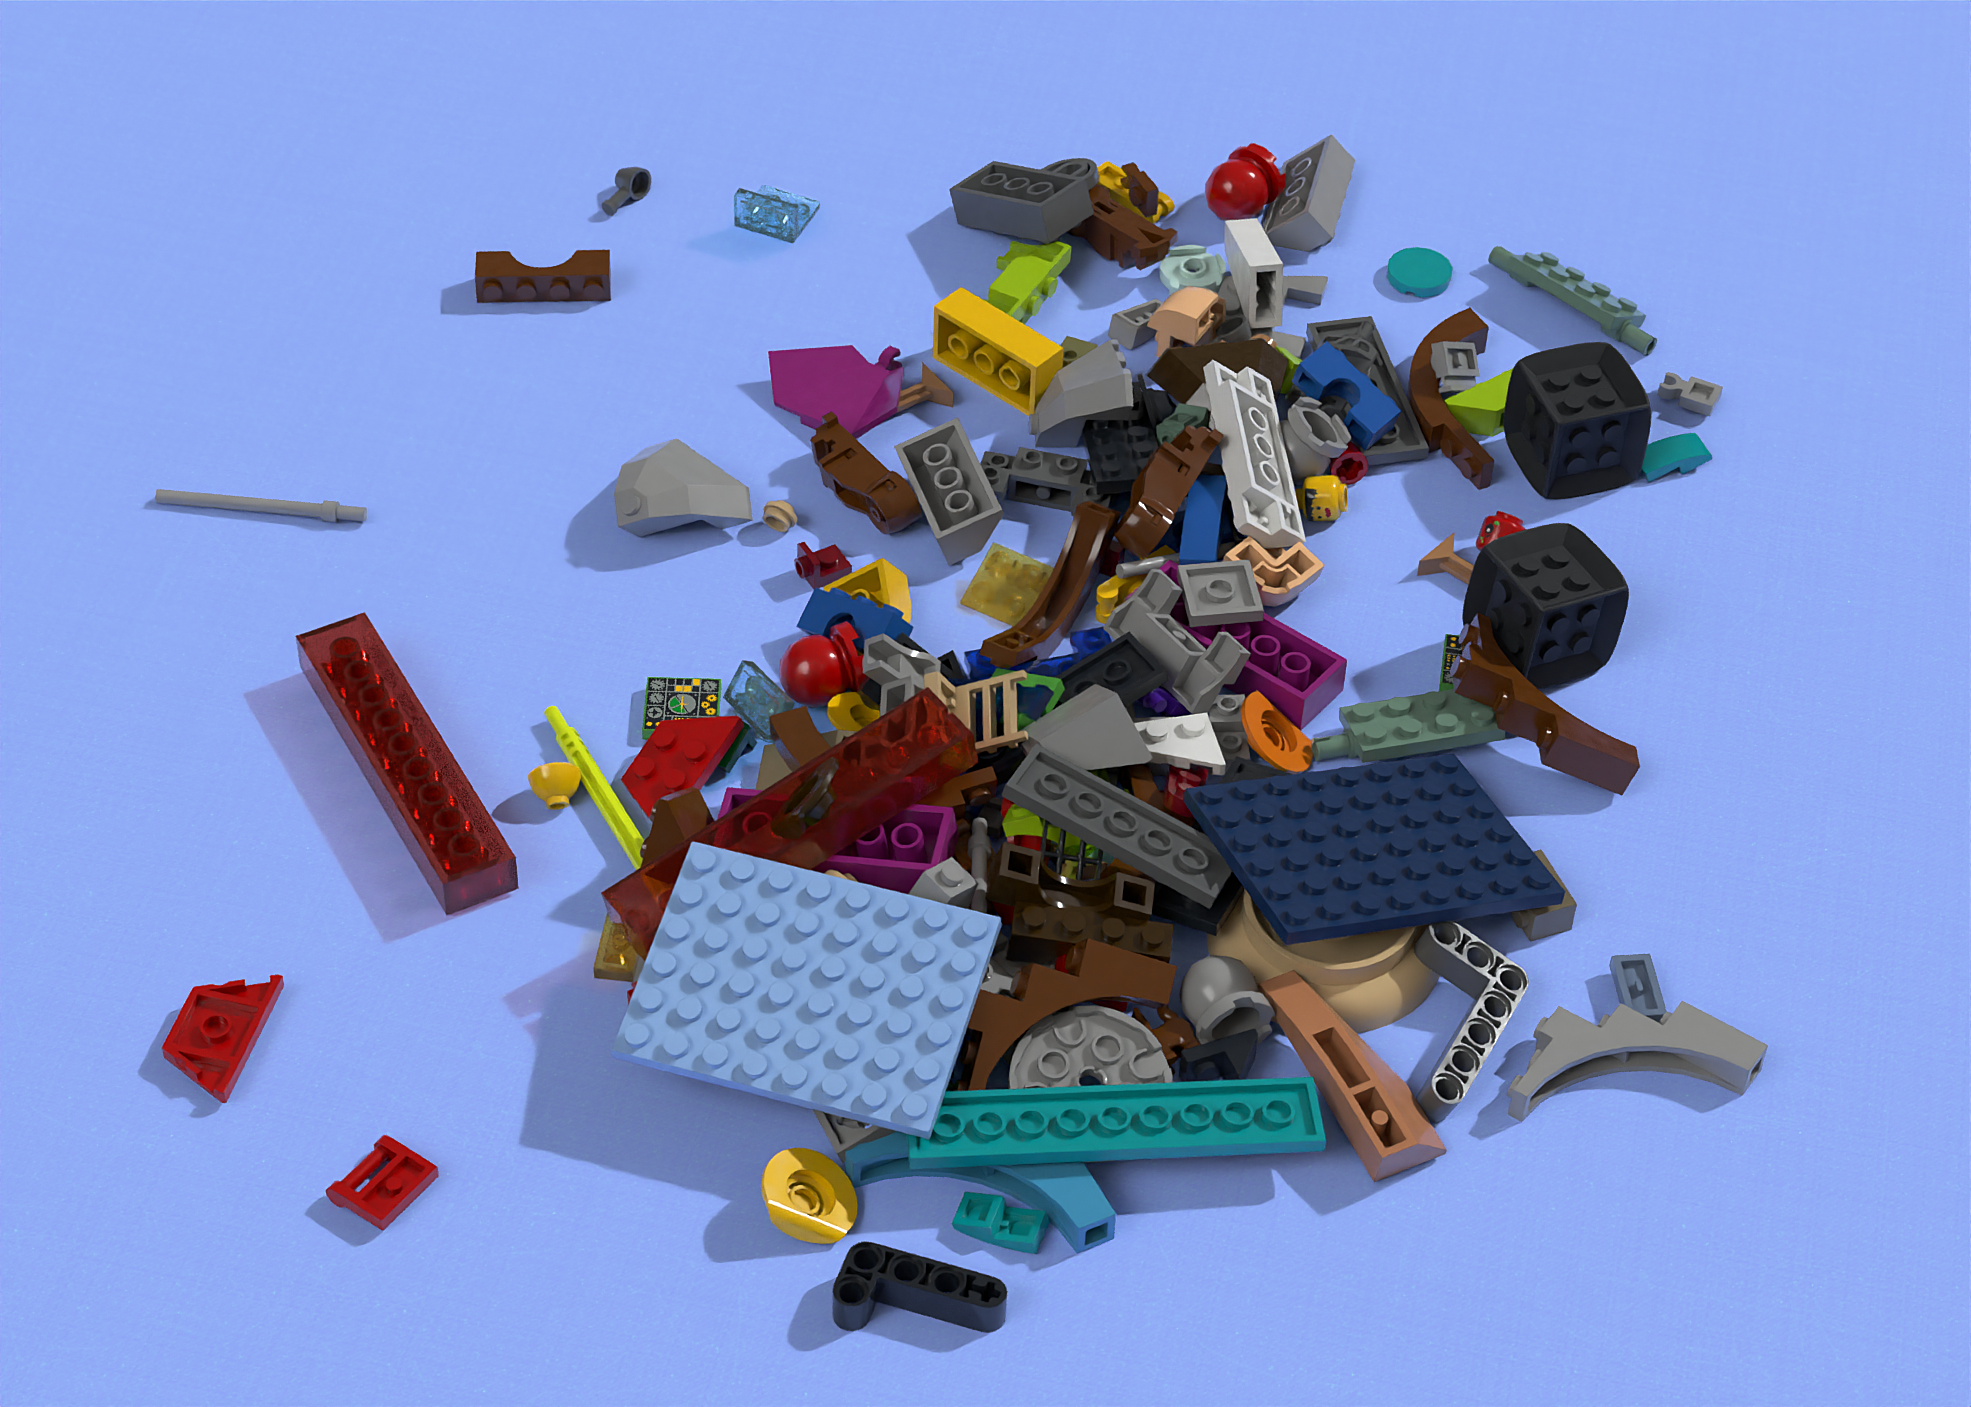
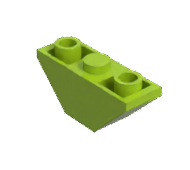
[1444,368,1513,437]

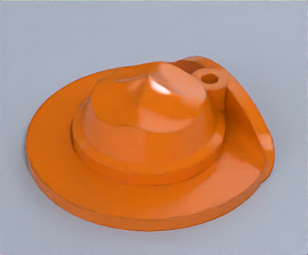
[1241,690,1313,774]

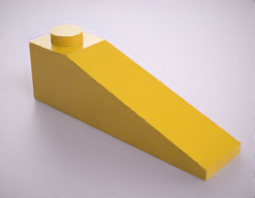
[823,557,912,656]

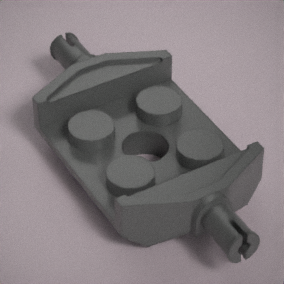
[1284,320,1383,422]

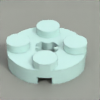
[1159,245,1226,295]

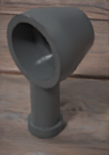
[601,166,652,216]
[1210,315,1252,343]

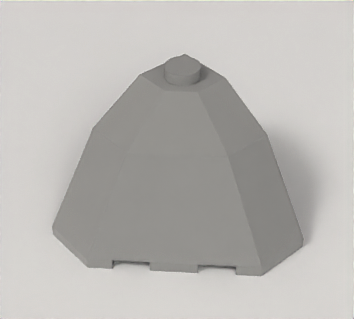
[1028,339,1133,448]
[614,438,753,537]

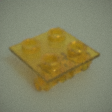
[960,542,1054,627]

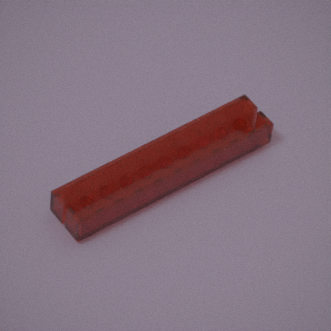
[601,687,978,962]

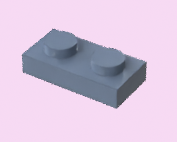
[1609,953,1667,1023]

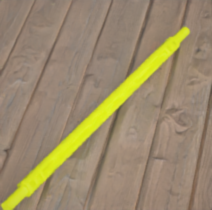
[544,706,674,915]

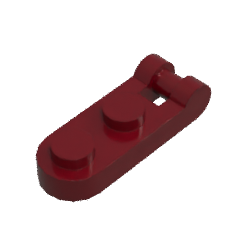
[1163,764,1209,818]

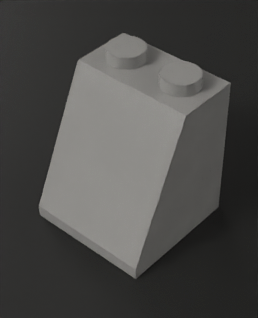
[1020,684,1153,770]

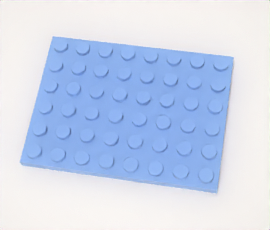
[611,841,1001,1139]

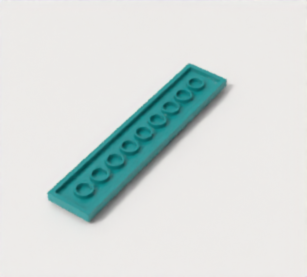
[906,1077,1326,1169]

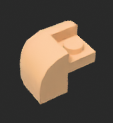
[1147,286,1226,358]
[1222,536,1325,607]

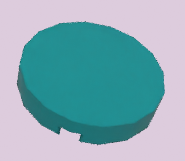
[1386,247,1453,298]

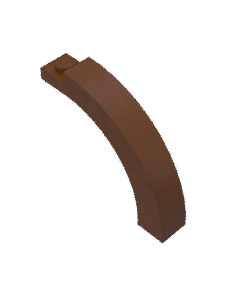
[769,705,997,821]

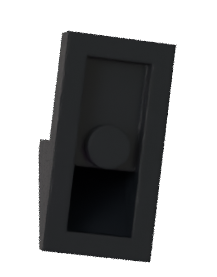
[1179,1028,1258,1082]

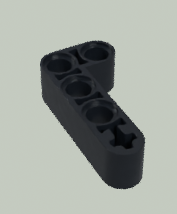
[832,1241,1007,1333]

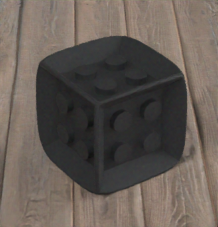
[1503,342,1652,500]
[1462,523,1629,689]

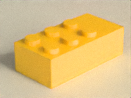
[932,287,1064,416]

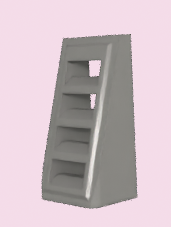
[1108,299,1163,350]

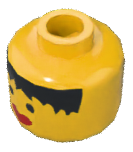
[1295,475,1348,521]

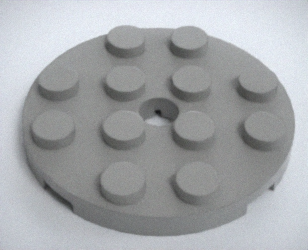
[1008,1005,1173,1163]

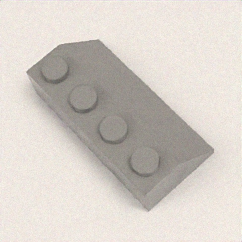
[1262,134,1356,252]
[894,417,1004,566]

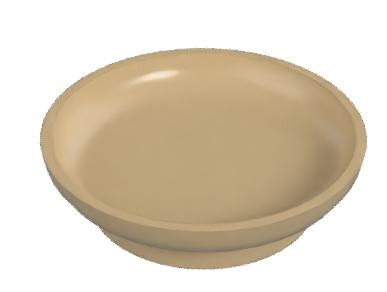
[1206,888,1440,1033]

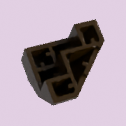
[1145,338,1288,430]

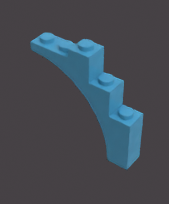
[845,1131,1116,1254]

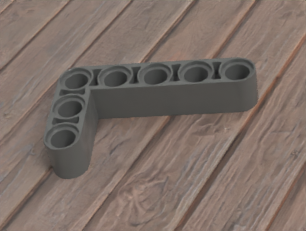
[1414,920,1529,1123]

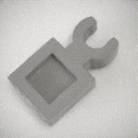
[1657,372,1723,416]

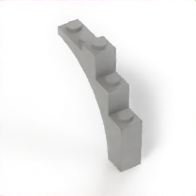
[1507,1001,1768,1122]

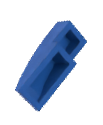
[1179,475,1229,565]

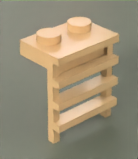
[921,670,1028,764]

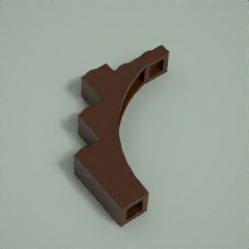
[1450,613,1640,796]
[952,938,1177,1091]

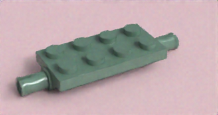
[1488,246,1657,355]
[1311,689,1506,763]

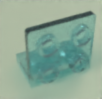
[734,185,820,244]
[723,660,795,743]

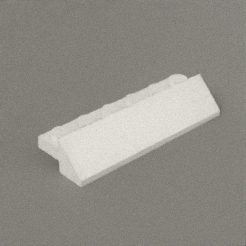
[1203,360,1306,549]

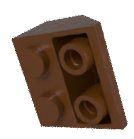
[640,787,716,885]

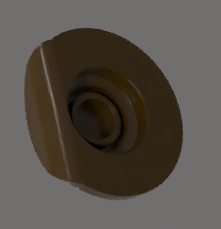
[770,757,839,840]

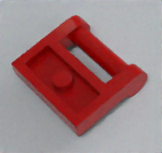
[325,1135,439,1231]

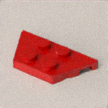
[621,715,744,823]
[162,974,284,1103]

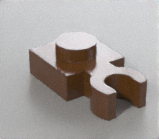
[1120,162,1159,218]

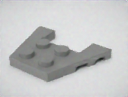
[1218,276,1328,359]

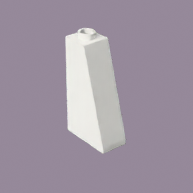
[1224,218,1283,329]

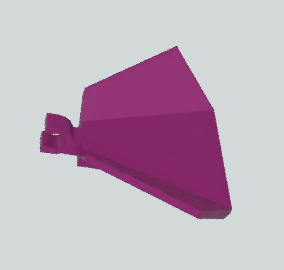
[768,345,904,438]

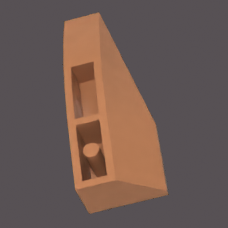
[1258,970,1447,1182]

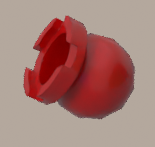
[1205,143,1286,221]
[779,621,866,709]

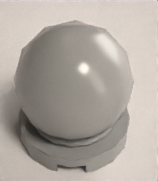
[1280,397,1351,486]
[1179,955,1275,1046]

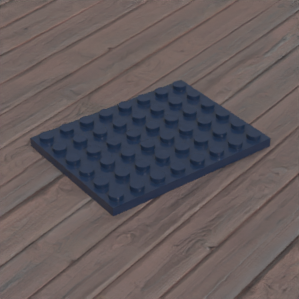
[1183,754,1565,945]

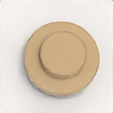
[762,500,797,532]

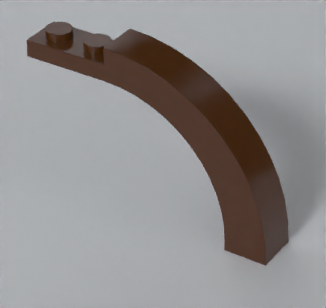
[1407,308,1495,490]
[979,501,1121,669]

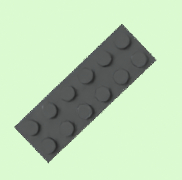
[1306,316,1429,466]
[1001,744,1233,909]

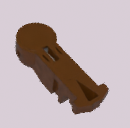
[1067,184,1178,271]
[810,411,922,535]
[1113,425,1224,560]

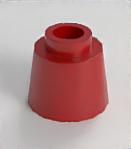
[1329,441,1368,485]

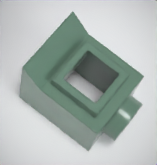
[1156,403,1209,447]

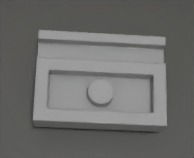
[1431,341,1480,393]

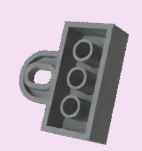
[949,158,1100,244]

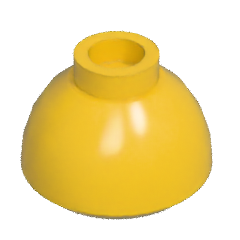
[527,762,581,810]

